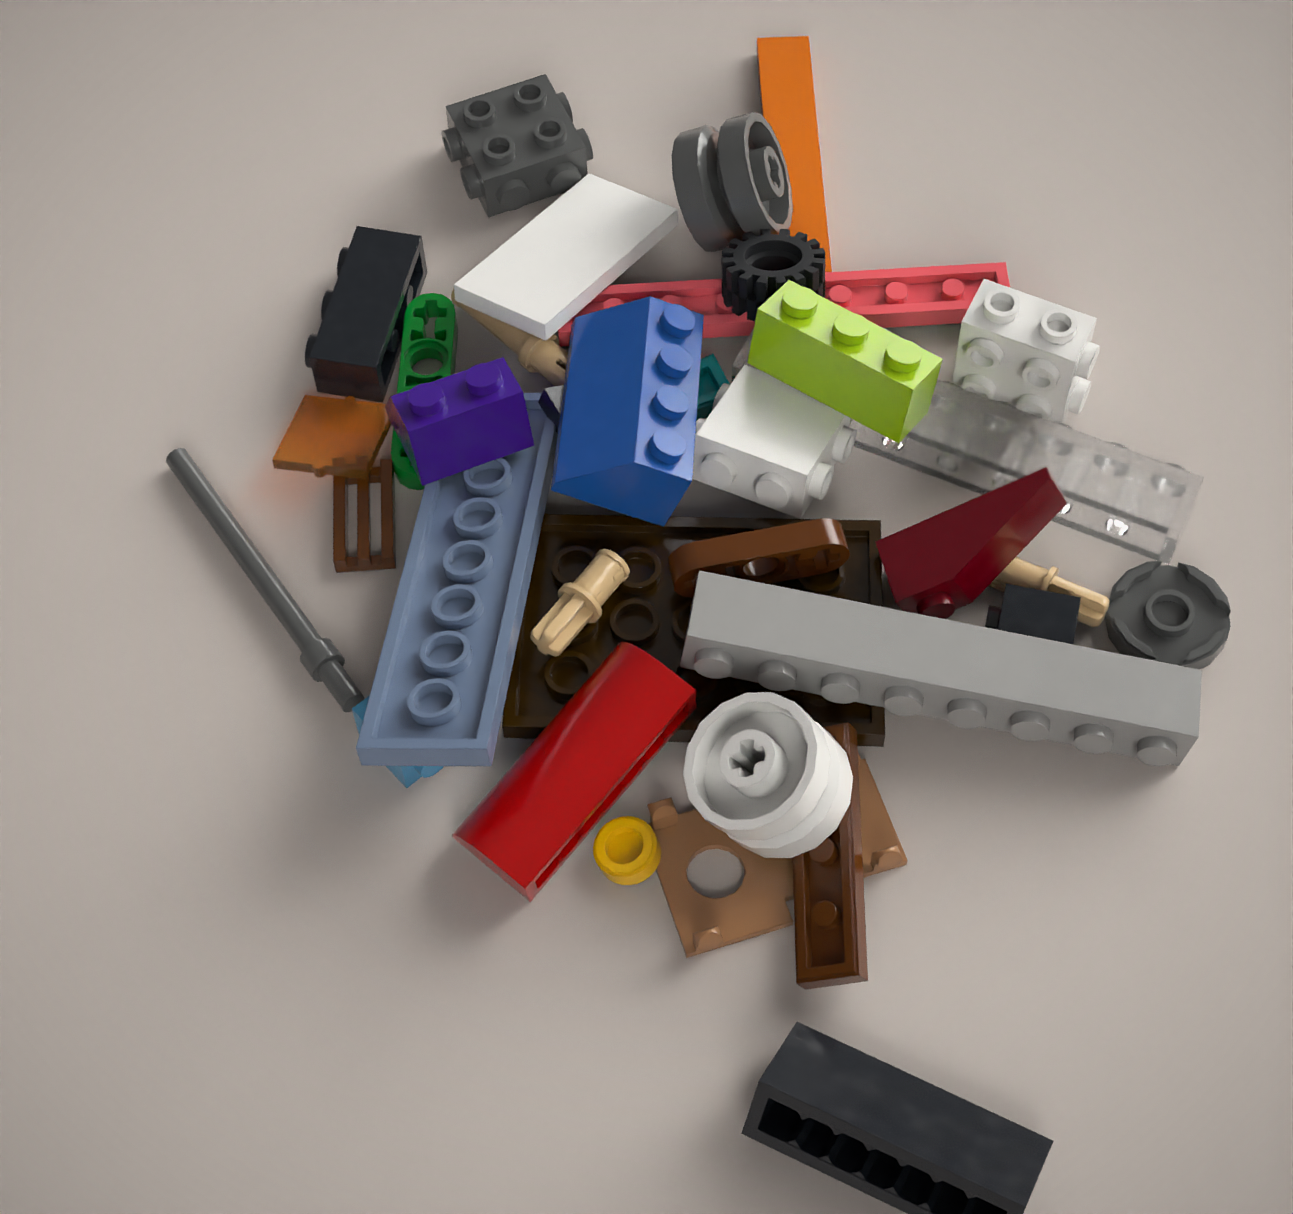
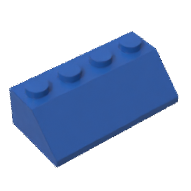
[551,296,704,527]

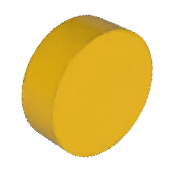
[593,816,661,885]

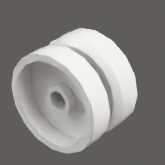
[683,692,853,858]

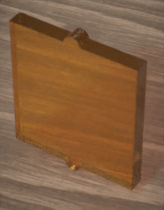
[272,395,392,479]

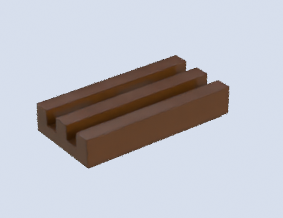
[333,459,396,573]

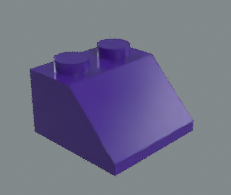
[385,357,535,486]

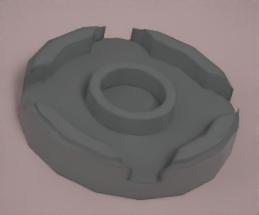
[1104,561,1231,670]

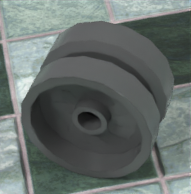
[671,112,793,252]

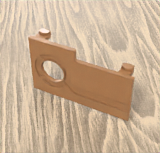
[647,753,908,958]

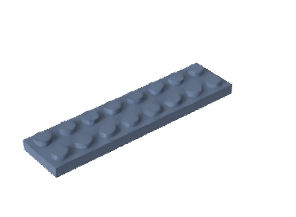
[356,393,558,766]

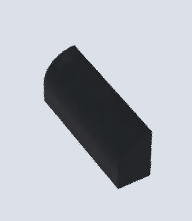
[741,1022,1054,1214]

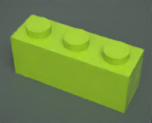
[747,280,943,444]

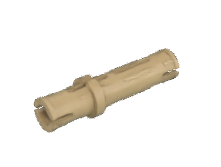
[451,289,568,386]

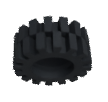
[721,229,825,321]

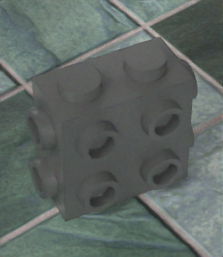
[441,74,593,218]

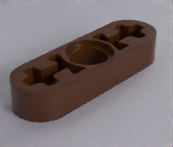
[668,518,850,597]

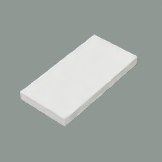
[454,174,678,341]

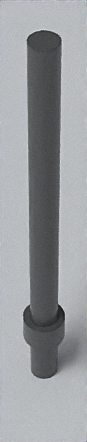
[166,448,365,712]

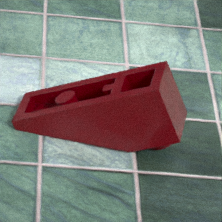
[875,467,1067,619]

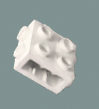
[951,279,1100,433]
[692,364,856,519]

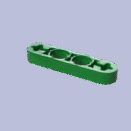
[391,293,458,490]

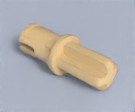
[530,549,630,657]
[988,556,1110,627]

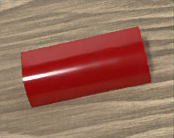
[452,642,696,902]

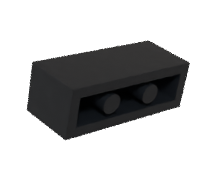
[305,226,427,403]

